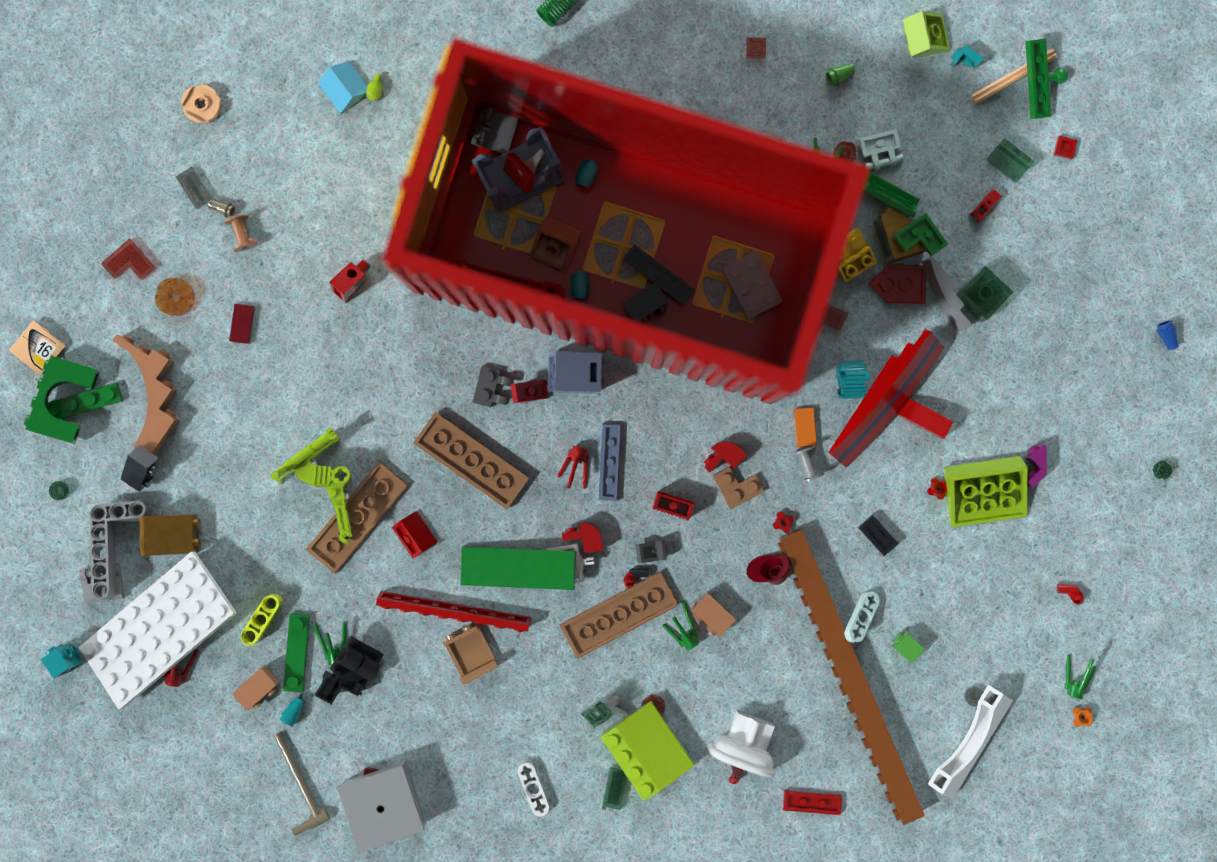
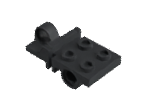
[314,635,384,705]

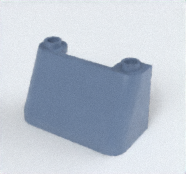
[472,126,565,212]

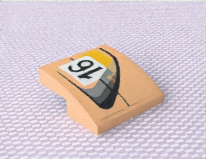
[9,320,65,375]

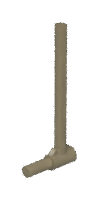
[274,732,331,836]

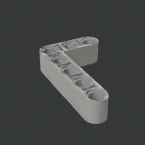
[90,501,152,601]

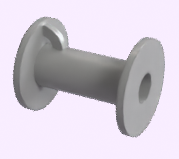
[791,446,825,483]

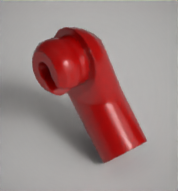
[1057,584,1084,605]

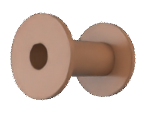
[224,214,258,252]

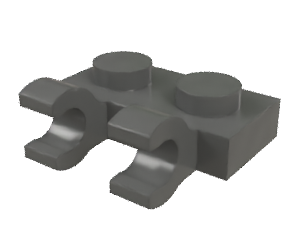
[472,366,512,408]

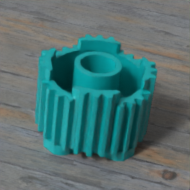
[836,360,870,399]

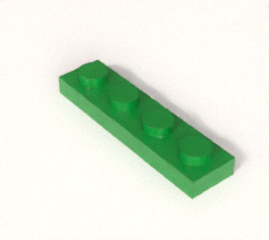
[48,383,123,419]

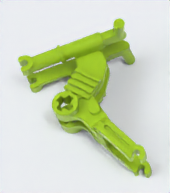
[270,428,353,544]

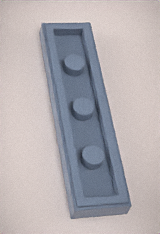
[599,423,621,501]

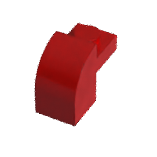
[703,442,747,473]
[562,522,604,553]

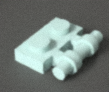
[858,129,904,171]

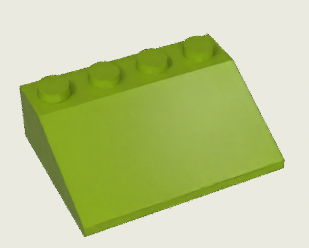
[944,456,1027,528]
[600,701,695,801]

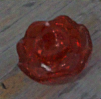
[833,141,858,162]
[641,694,665,715]

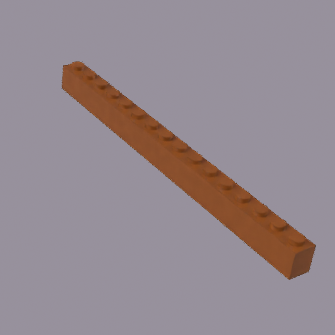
[777,529,925,825]

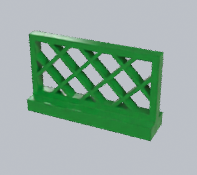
[863,171,920,218]

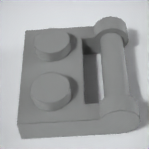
[79,564,124,604]

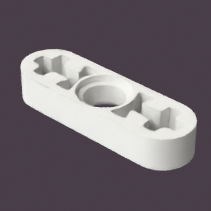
[518,761,549,817]

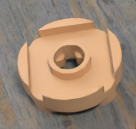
[181,84,221,124]

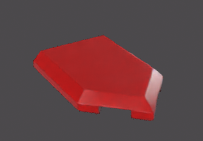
[869,265,926,304]

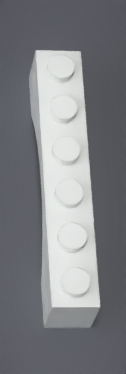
[928,685,1013,799]

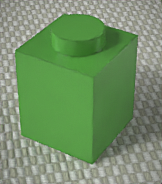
[891,632,925,663]

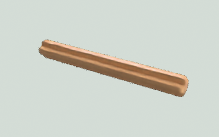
[971,49,1057,104]

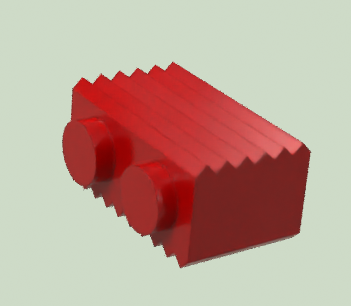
[652,491,695,521]

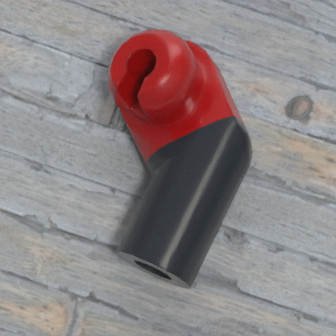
[623,568,649,588]

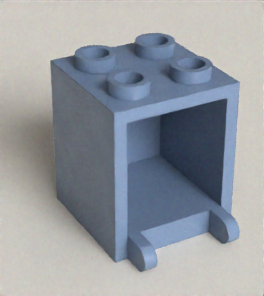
[547,351,605,394]

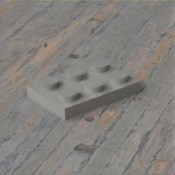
[722,251,783,320]

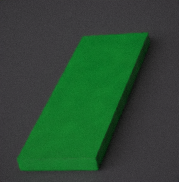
[460,546,576,590]

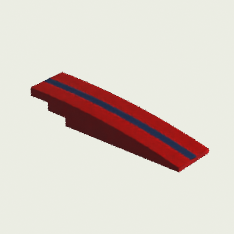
[828,329,945,468]

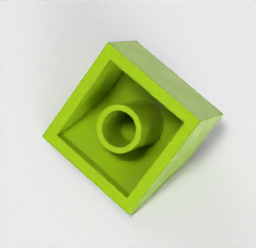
[903,11,951,57]

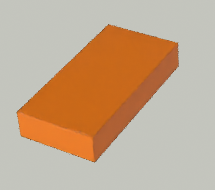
[794,408,817,447]

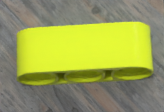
[241,594,283,645]

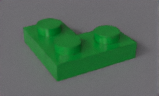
[893,213,949,257]

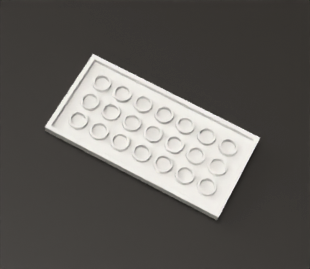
[78,552,237,710]

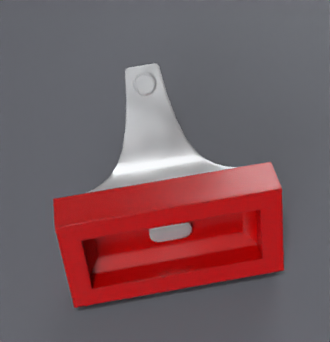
[503,149,546,193]

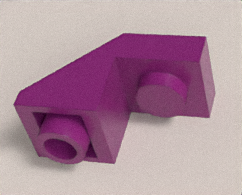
[1025,444,1047,488]

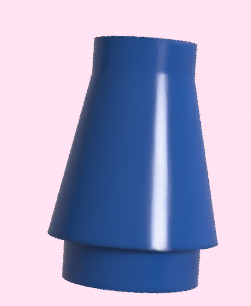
[1156,320,1179,350]

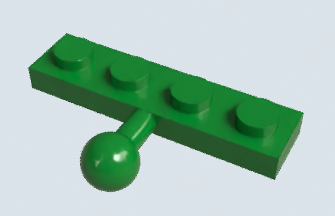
[1025,39,1068,119]

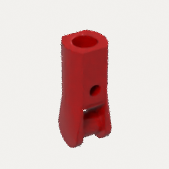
[969,189,1002,223]

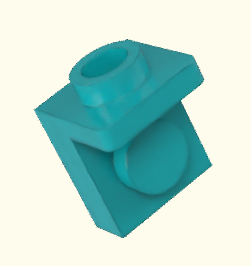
[950,45,983,69]

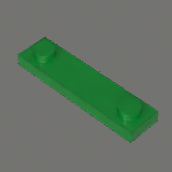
[283,613,310,692]

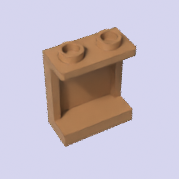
[442,623,499,685]

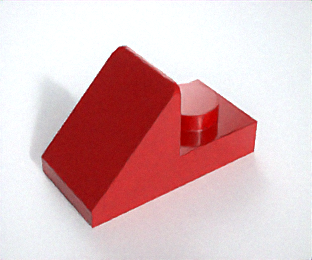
[510,380,549,404]

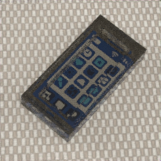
[176,167,212,210]

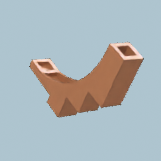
[112,334,180,455]

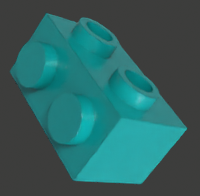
[40,644,83,679]

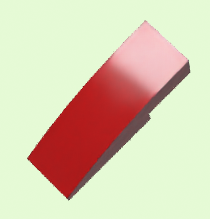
[896,398,954,439]

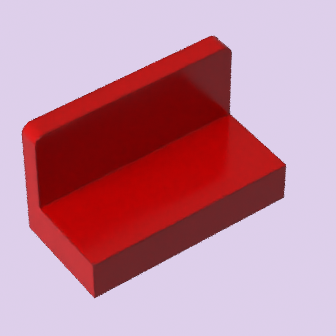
[392,511,437,559]

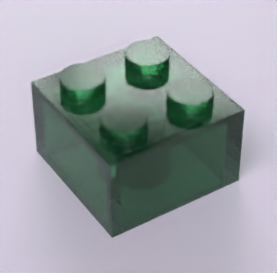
[956,266,1013,322]

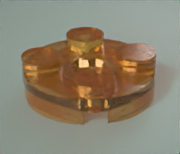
[155,278,195,316]

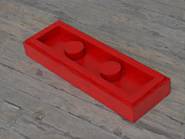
[782,790,842,815]

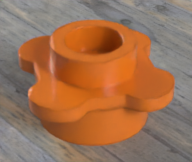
[1072,707,1093,727]

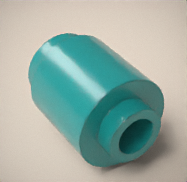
[575,158,600,189]
[571,271,590,299]

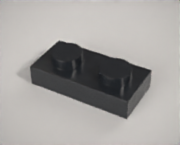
[857,515,899,556]

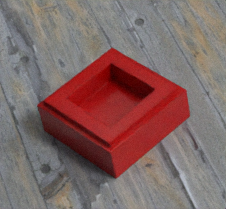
[1053,135,1078,160]

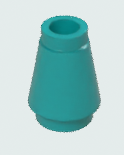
[280,697,306,727]

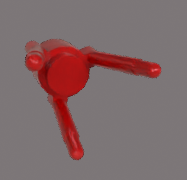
[557,446,589,489]
[165,649,199,687]

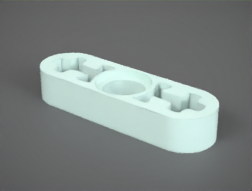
[845,592,880,643]

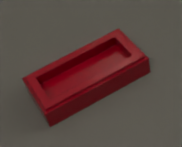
[229,303,255,344]

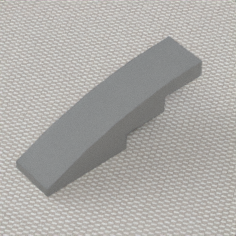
[922,257,972,331]

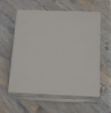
[337,760,426,853]

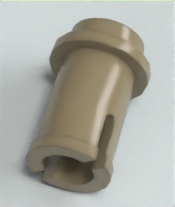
[208,198,235,218]

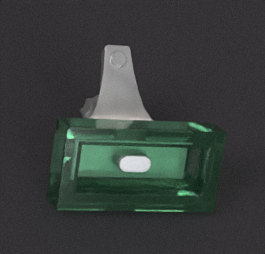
[581,695,627,728]

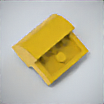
[837,228,878,283]

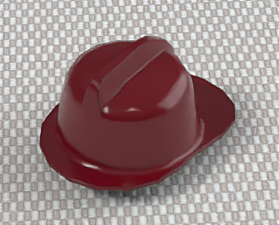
[746,555,791,585]

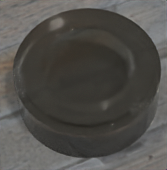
[964,686,984,707]

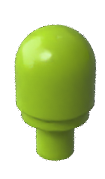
[366,74,383,101]

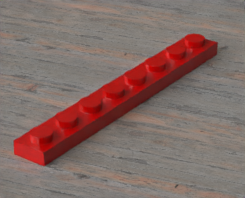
[376,591,531,632]

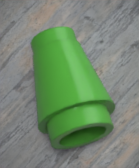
[825,63,855,86]

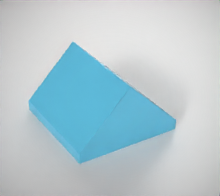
[318,61,367,114]

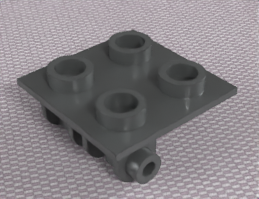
[471,107,519,154]

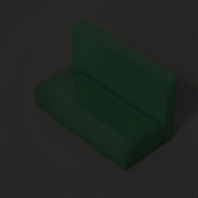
[986,138,1035,182]
[602,767,627,810]

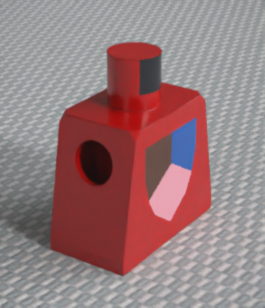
[329,259,371,304]

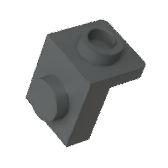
[635,541,667,563]

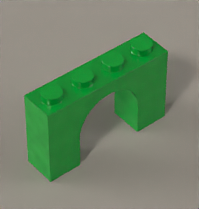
[24,356,99,444]

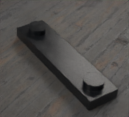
[623,244,696,306]

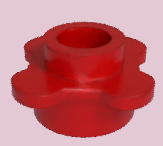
[927,478,947,500]
[772,511,794,533]

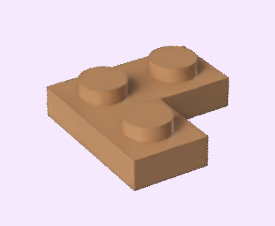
[712,467,764,509]

